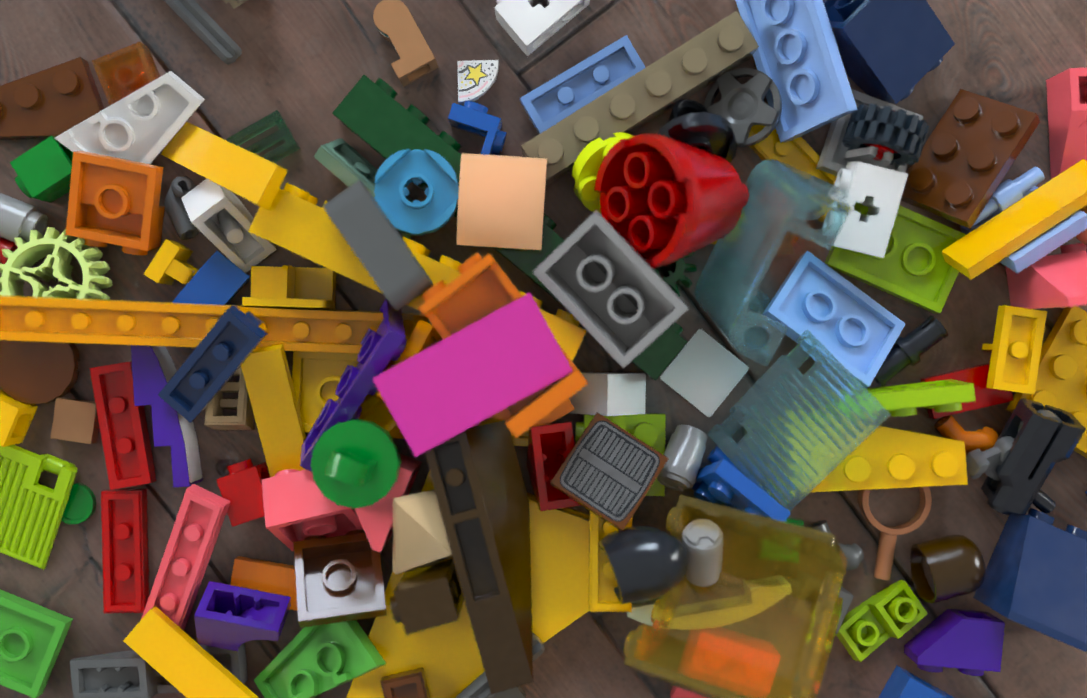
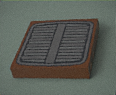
[550,412,669,531]

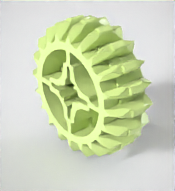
[0,227,113,300]

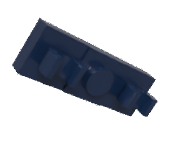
[158,305,267,423]

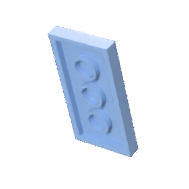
[735,0,858,143]

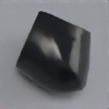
[599,526,687,604]

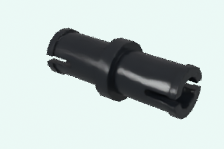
[874,315,948,387]

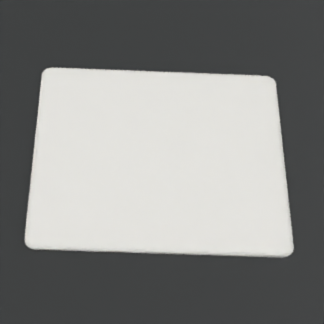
[660,329,749,417]

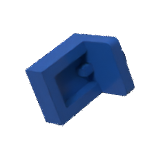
[448,101,507,155]

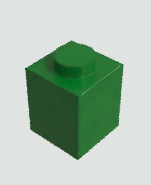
[10,136,73,203]

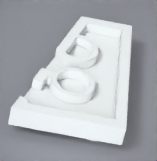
[55,71,205,165]

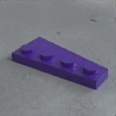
[300,298,407,472]

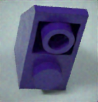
[904,608,1005,676]

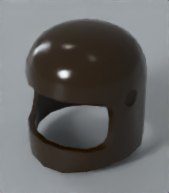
[910,535,986,603]

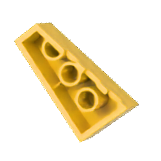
[782,407,968,493]

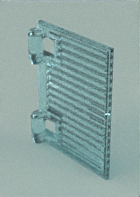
[708,330,891,512]

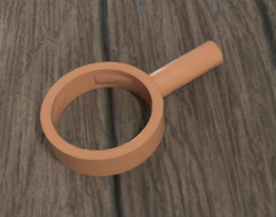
[858,487,932,580]

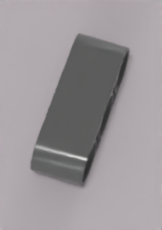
[323,180,434,311]

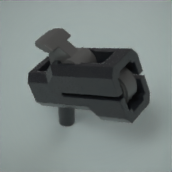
[966,398,1086,515]

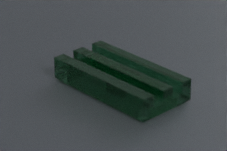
[225,110,300,163]

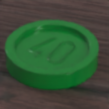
[61,483,96,524]

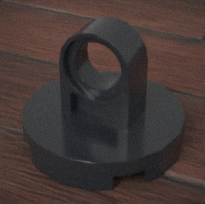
[657,99,737,163]

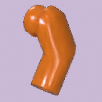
[934,415,999,455]

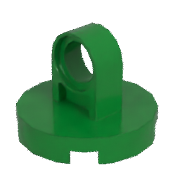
[311,419,401,508]

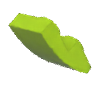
[836,580,928,662]

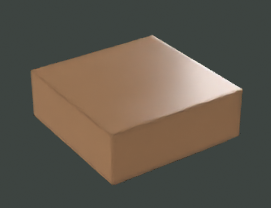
[51,397,99,444]

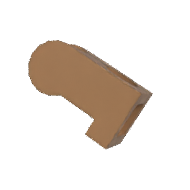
[373,0,439,87]

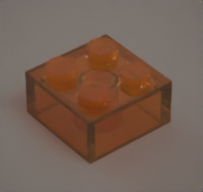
[92,42,160,106]

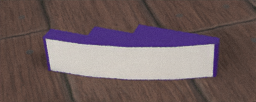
[131,345,203,487]

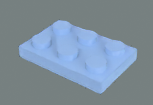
[761,250,906,390]

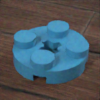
[374,149,459,236]

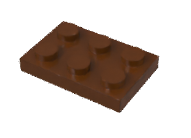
[901,89,1040,229]

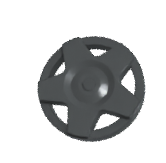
[704,68,782,147]

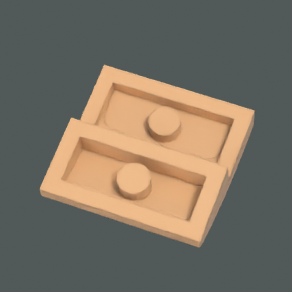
[457,153,547,250]

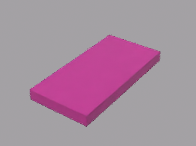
[372,293,573,457]

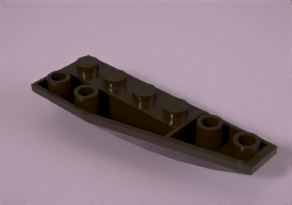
[425,420,533,694]

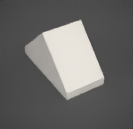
[569,372,646,416]

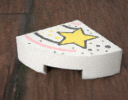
[457,60,499,105]

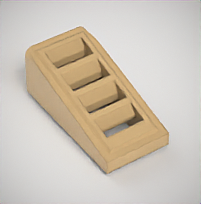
[204,366,254,430]

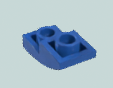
[172,251,250,305]

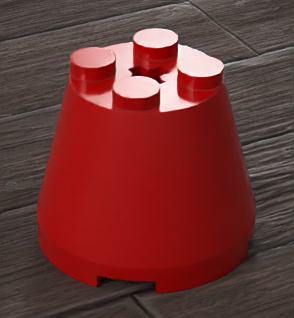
[594,134,749,268]

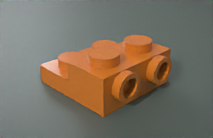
[66,151,165,255]

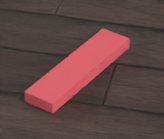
[141,484,231,631]

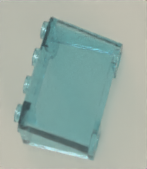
[694,159,852,366]

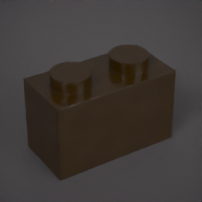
[390,559,464,635]

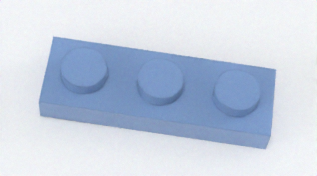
[520,35,646,134]

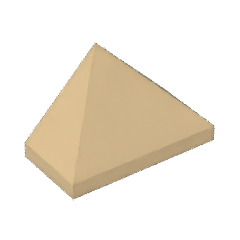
[392,490,452,575]

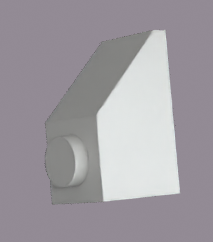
[181,179,277,273]

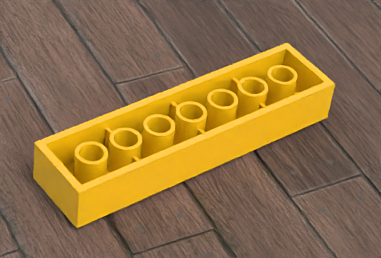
[248,182,587,361]

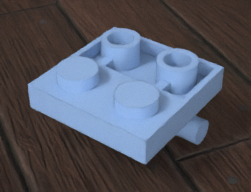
[960,166,1087,274]

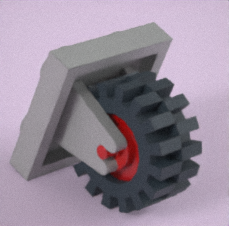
[816,89,929,176]

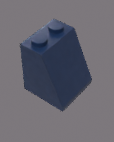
[823,0,955,104]
[973,508,1087,653]

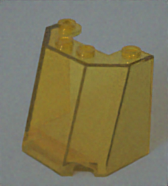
[624,495,847,698]

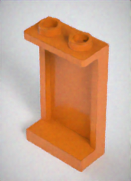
[418,253,588,438]

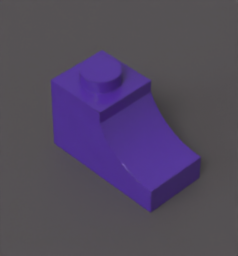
[194,581,291,652]

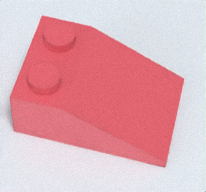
[1005,243,1087,309]

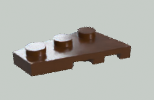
[0,57,105,140]

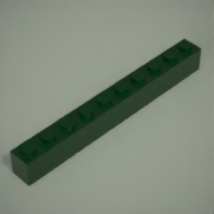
[332,75,687,381]

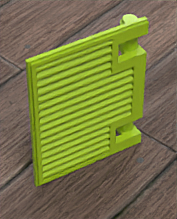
[0,445,78,570]

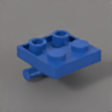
[691,446,791,535]

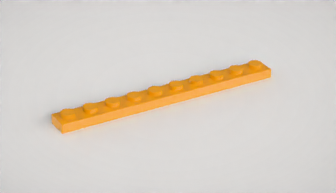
[0,295,428,354]

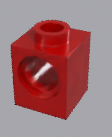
[216,458,270,527]

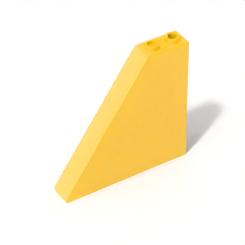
[346,470,589,698]

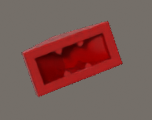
[527,421,581,511]

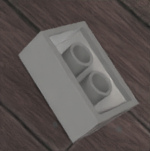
[533,210,689,368]

